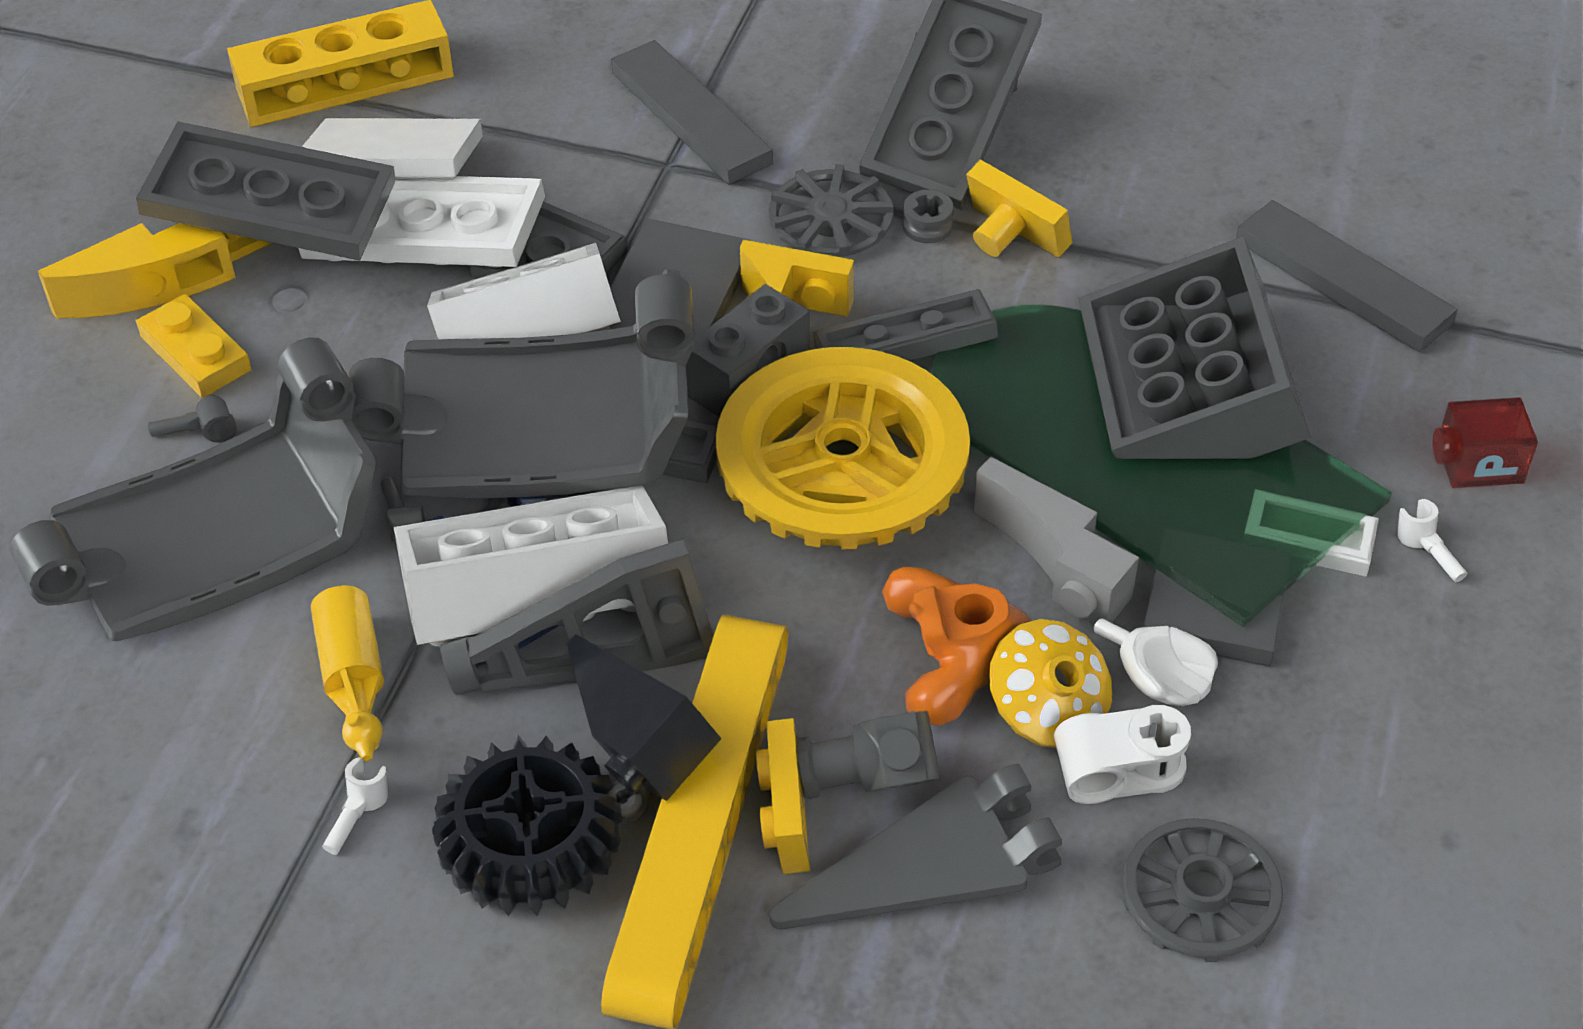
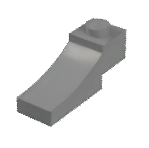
[974,457,1139,624]

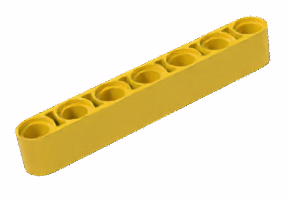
[601,614,789,1029]

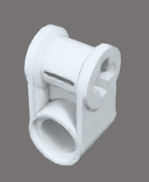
[1054,705,1191,804]

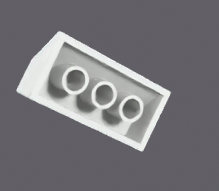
[394,485,668,647]

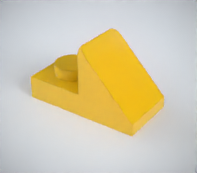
[740,240,854,317]

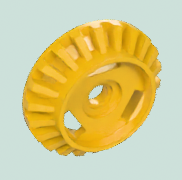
[716,347,970,550]

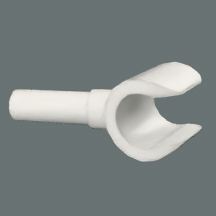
[1398,499,1468,583]
[322,757,388,855]

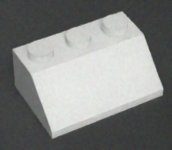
[427,243,621,339]

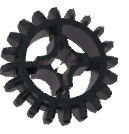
[432,735,622,917]

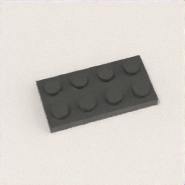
[859,0,1042,210]
[136,121,395,261]

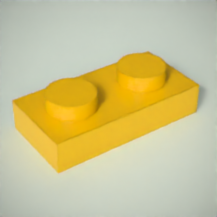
[136,294,252,398]
[756,718,810,875]

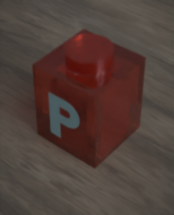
[1432,397,1538,488]

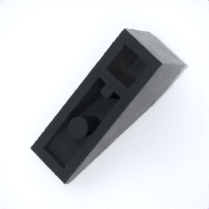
[567,634,722,801]

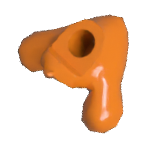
[882,566,1032,726]

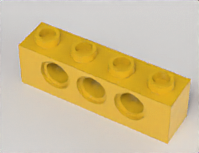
[227,0,454,127]

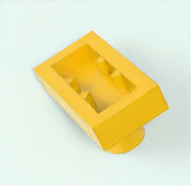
[966,159,1073,258]

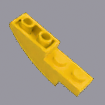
[38,223,272,318]

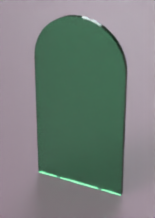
[932,305,1392,627]

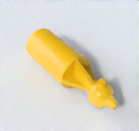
[310,585,384,762]

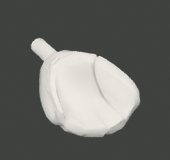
[1094,618,1218,706]

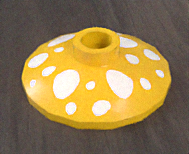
[990,619,1112,749]

